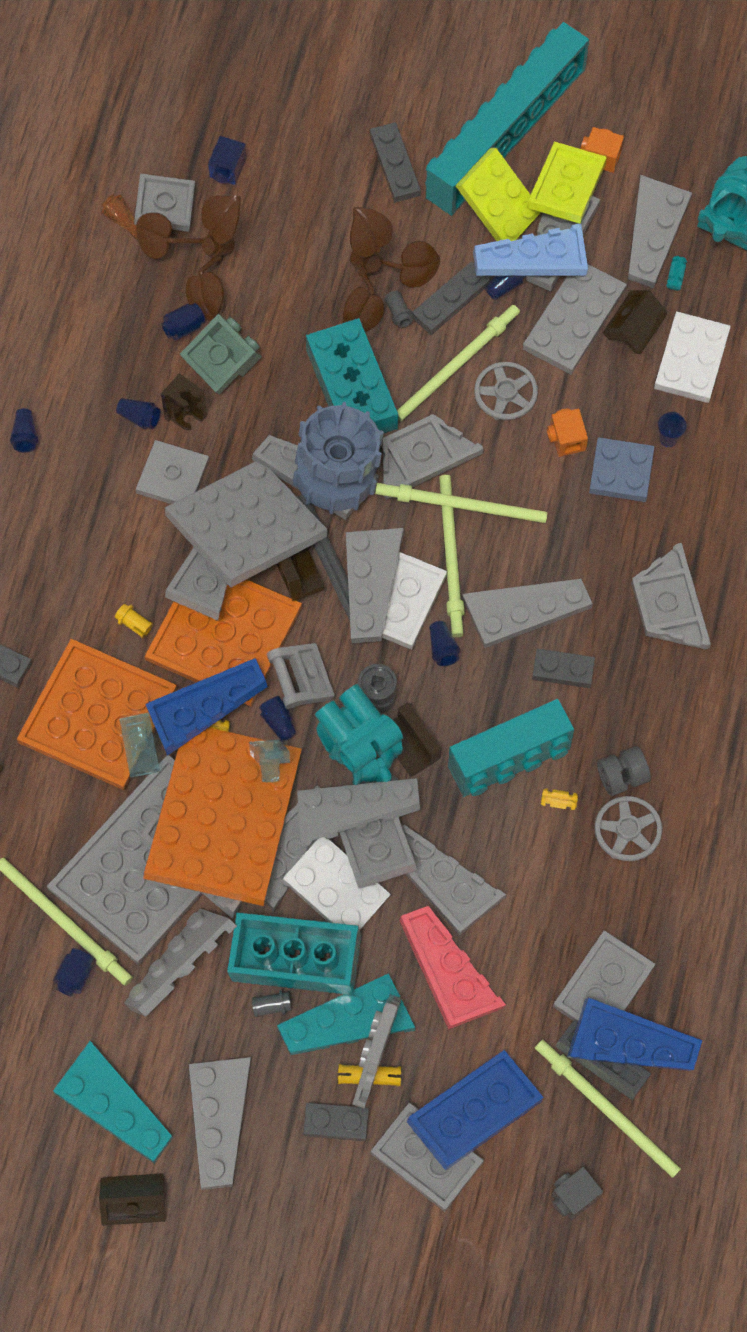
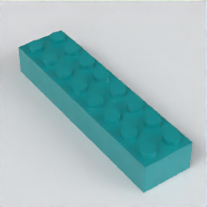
[425,22,589,216]

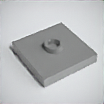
[134,174,195,232]
[136,440,209,504]

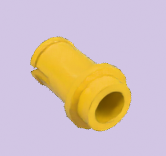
[115,604,154,639]

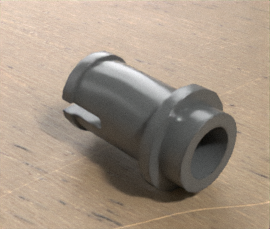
[384,290,414,328]
[252,990,292,1017]

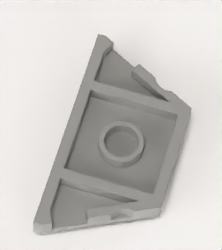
[383,414,484,500]
[631,543,711,649]
[352,994,402,1109]

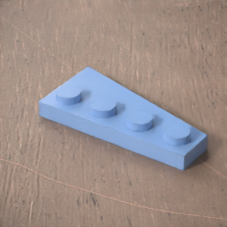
[473,223,588,276]

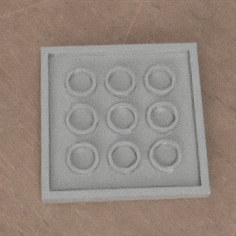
[165,461,327,587]

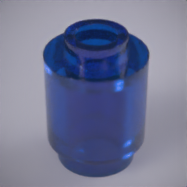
[161,303,205,341]
[53,948,94,997]

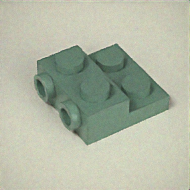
[180,314,262,395]

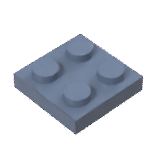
[589,437,654,502]

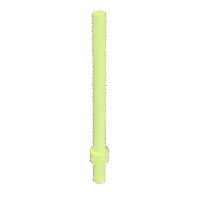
[397,305,520,422]
[439,475,465,637]
[375,483,547,523]
[0,857,133,986]
[535,1040,681,1178]

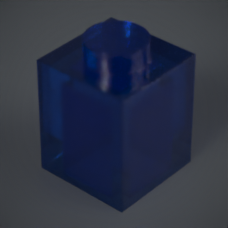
[208,136,247,185]

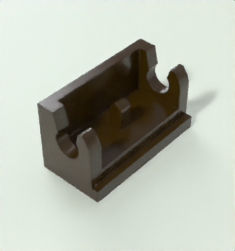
[161,373,207,430]

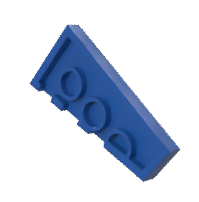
[145,658,268,756]
[567,998,702,1071]

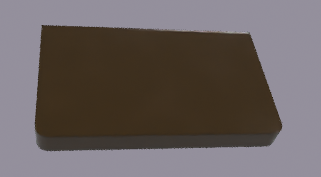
[603,290,667,354]
[276,548,325,601]
[393,702,441,777]
[99,1174,165,1226]

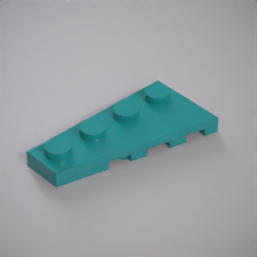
[277,973,415,1055]
[53,1041,173,1164]

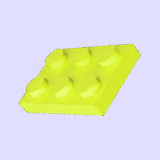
[527,141,607,224]
[456,148,541,241]

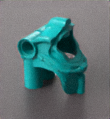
[697,156,747,250]
[315,684,403,785]

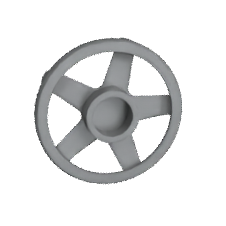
[474,362,538,420]
[594,796,662,861]

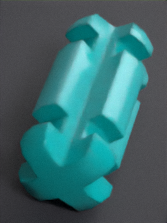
[666,256,687,291]

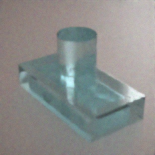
[119,713,160,778]
[249,740,290,782]

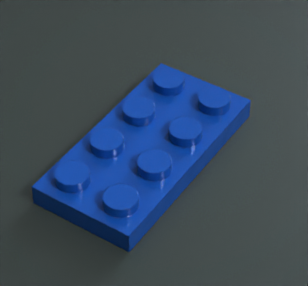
[407,1050,544,1171]

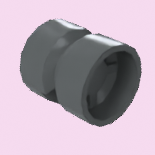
[358,664,397,714]
[597,746,651,796]

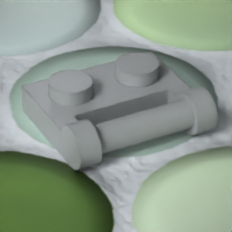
[267,643,335,709]

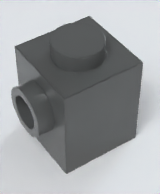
[552,1167,603,1221]

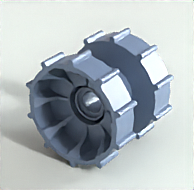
[293,402,384,514]

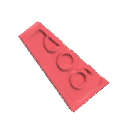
[399,906,506,1030]

